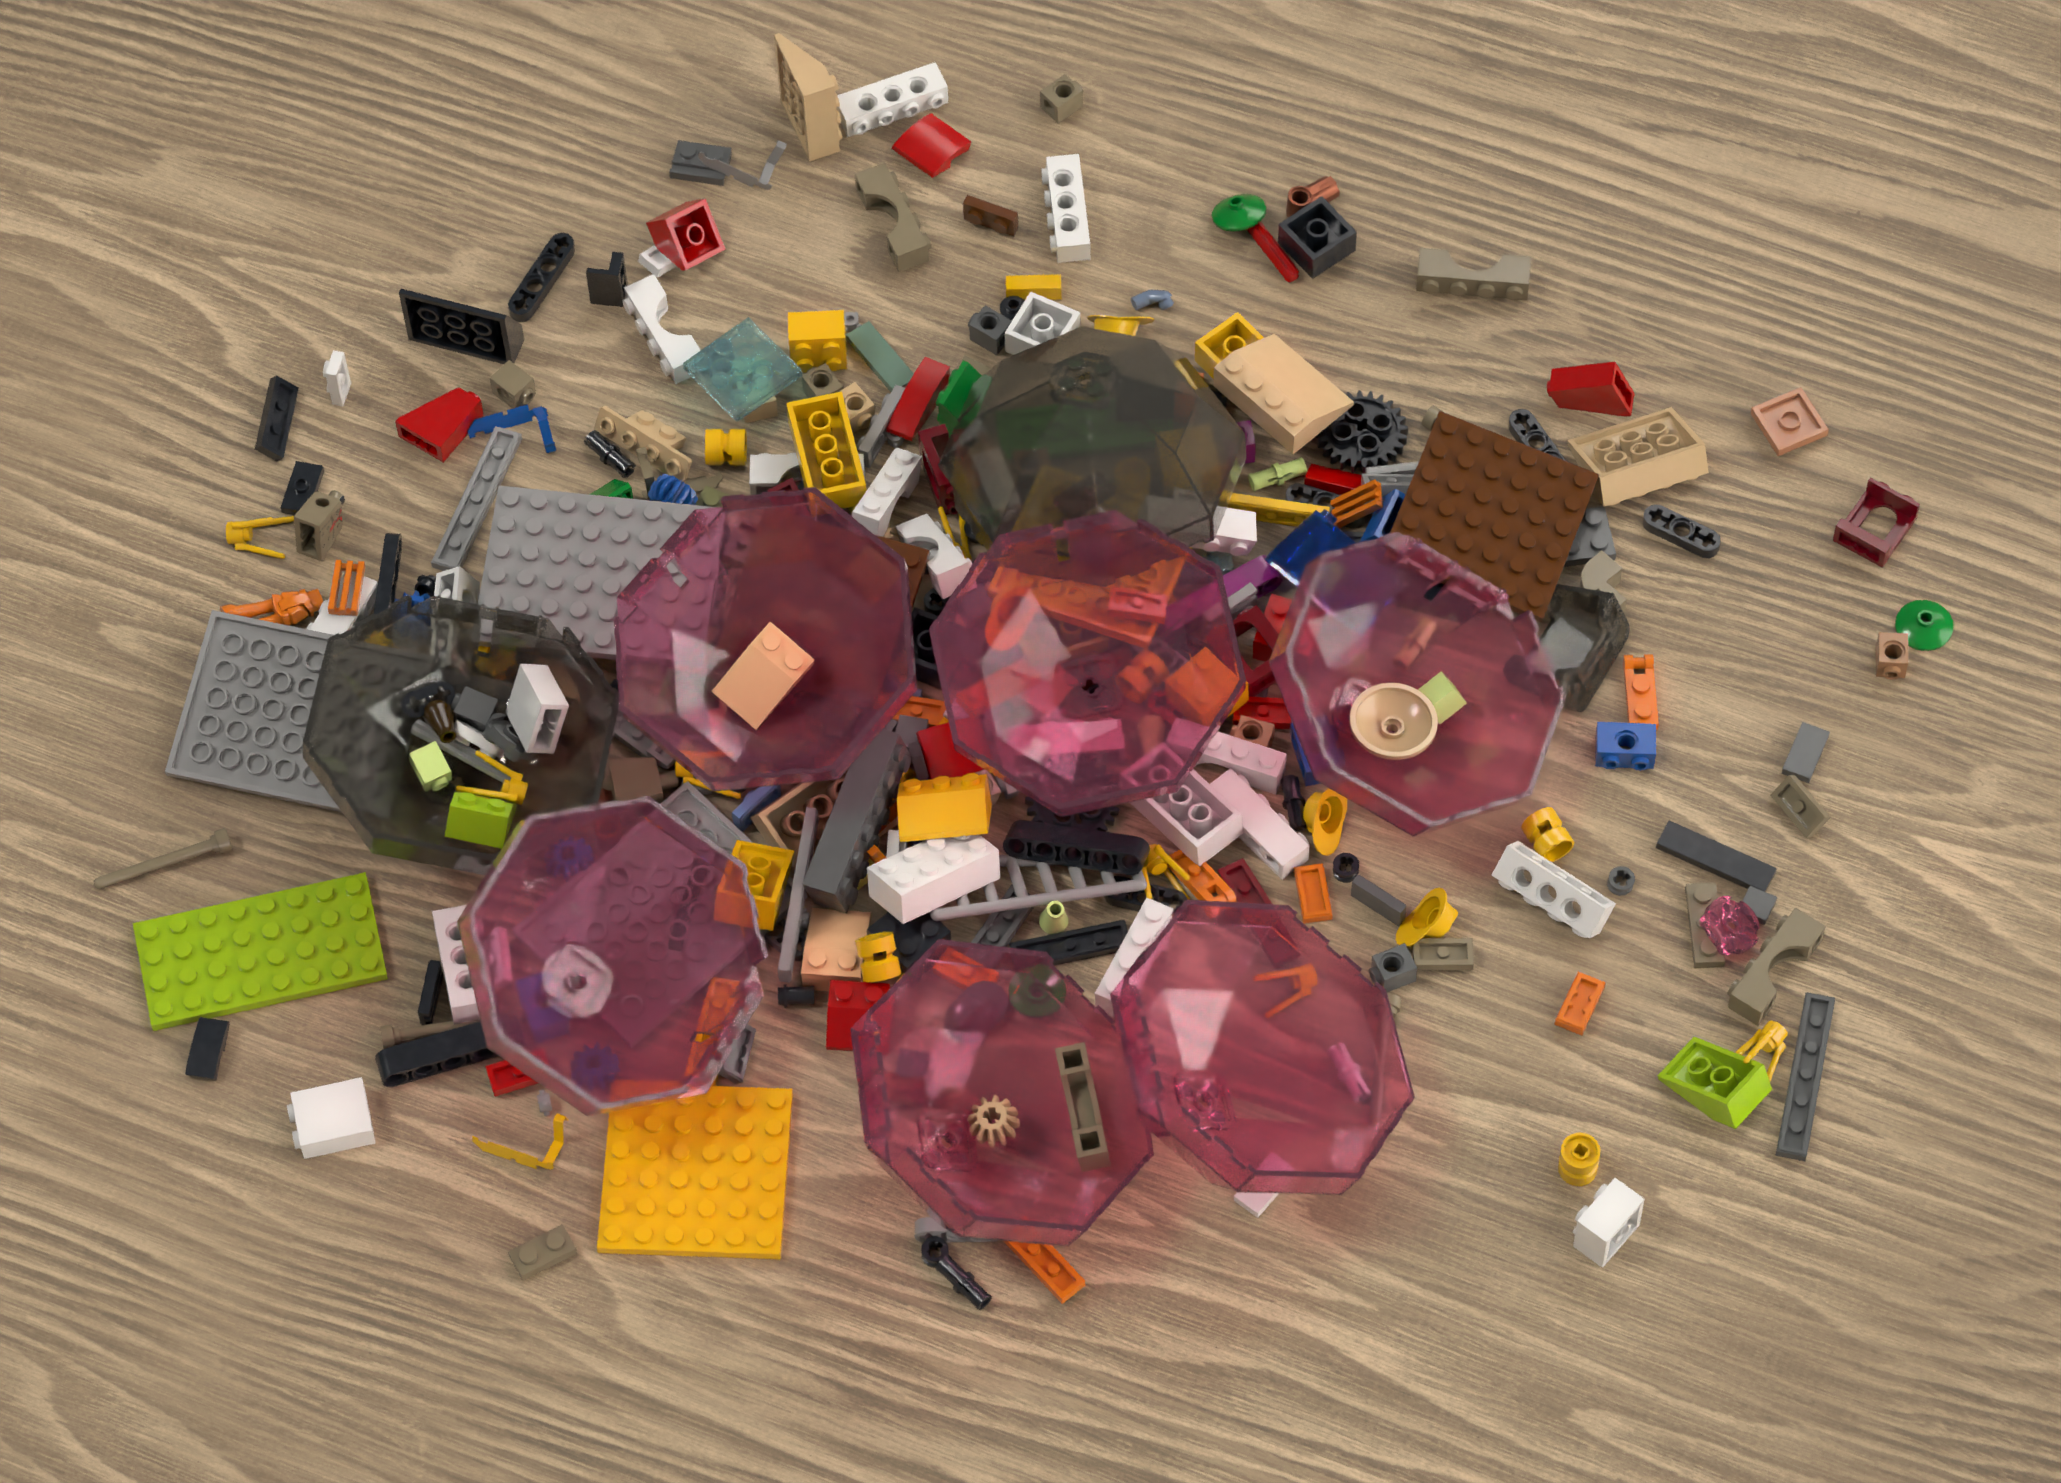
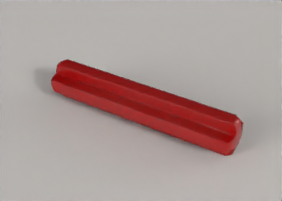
[1246,221,1299,283]

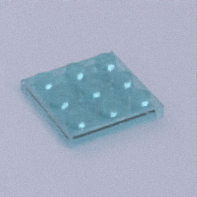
[683,317,802,422]

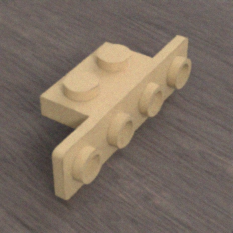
[594,406,692,482]

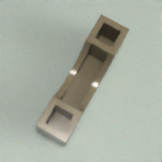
[855,163,931,272]
[1416,248,1531,300]
[1727,908,1826,1026]
[1055,1042,1111,1172]

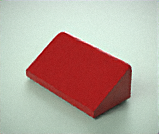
[1304,463,1362,495]

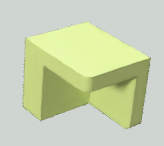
[1418,671,1467,724]

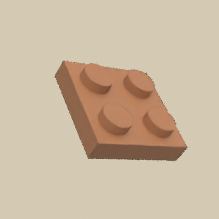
[1750,387,1829,456]

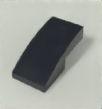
[185,1017,230,1080]

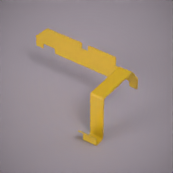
[472,1113,569,1170]

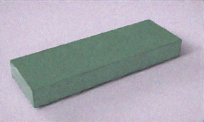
[846,321,914,392]

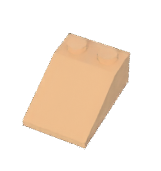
[712,622,815,730]
[801,908,871,991]

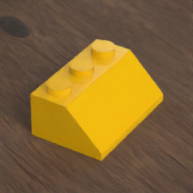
[897,773,992,842]

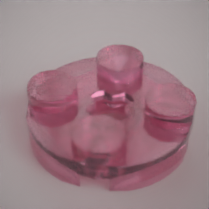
[1700,896,1760,956]

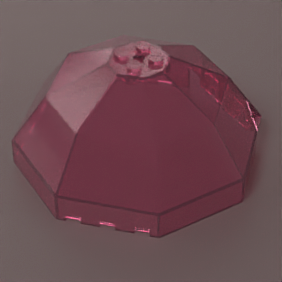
[614,487,917,791]
[929,510,1246,817]
[1269,532,1566,837]
[457,796,768,1116]
[1110,900,1415,1195]
[850,939,1154,1247]

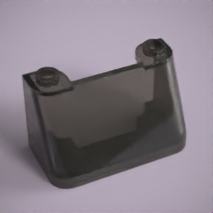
[1503,584,1630,712]

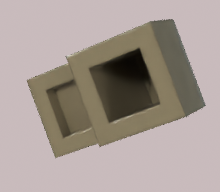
[1579,550,1627,621]

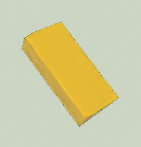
[1006,274,1062,300]

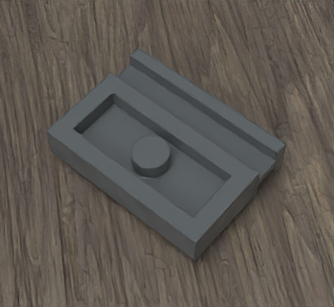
[669,140,732,186]

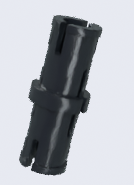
[584,430,636,478]
[936,1255,992,1311]

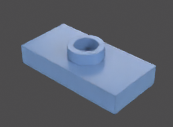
[732,774,782,832]

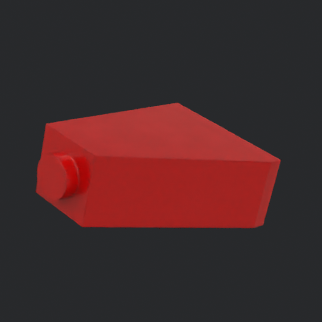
[1547,361,1635,417]
[395,387,484,463]

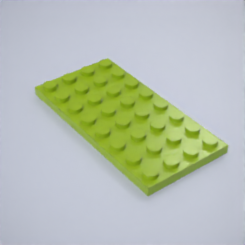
[133,872,388,1031]

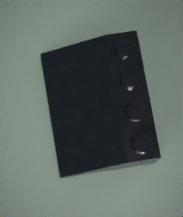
[399,289,524,364]

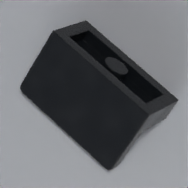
[586,252,628,307]

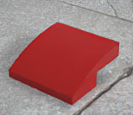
[892,113,971,178]
[916,717,992,780]

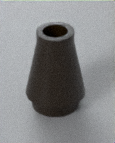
[424,700,457,743]

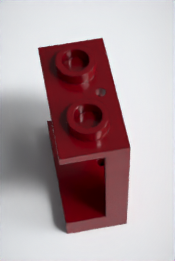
[918,424,968,515]
[1833,477,1920,568]
[1208,605,1298,697]

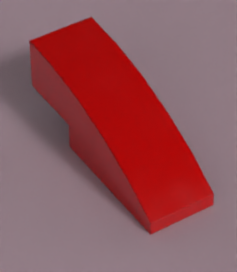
[886,357,950,441]

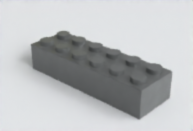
[802,724,911,914]

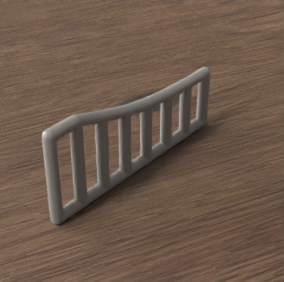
[929,855,1147,921]

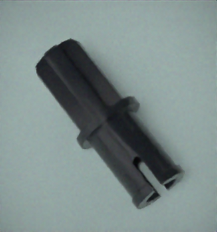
[1280,775,1306,832]

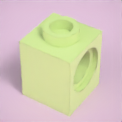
[409,741,452,792]

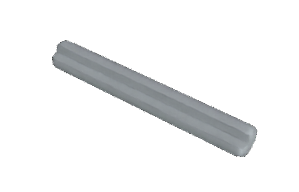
[411,720,515,783]

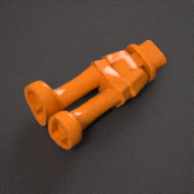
[220,588,323,626]

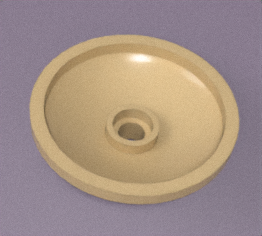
[1349,683,1438,760]

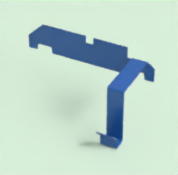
[468,404,556,453]

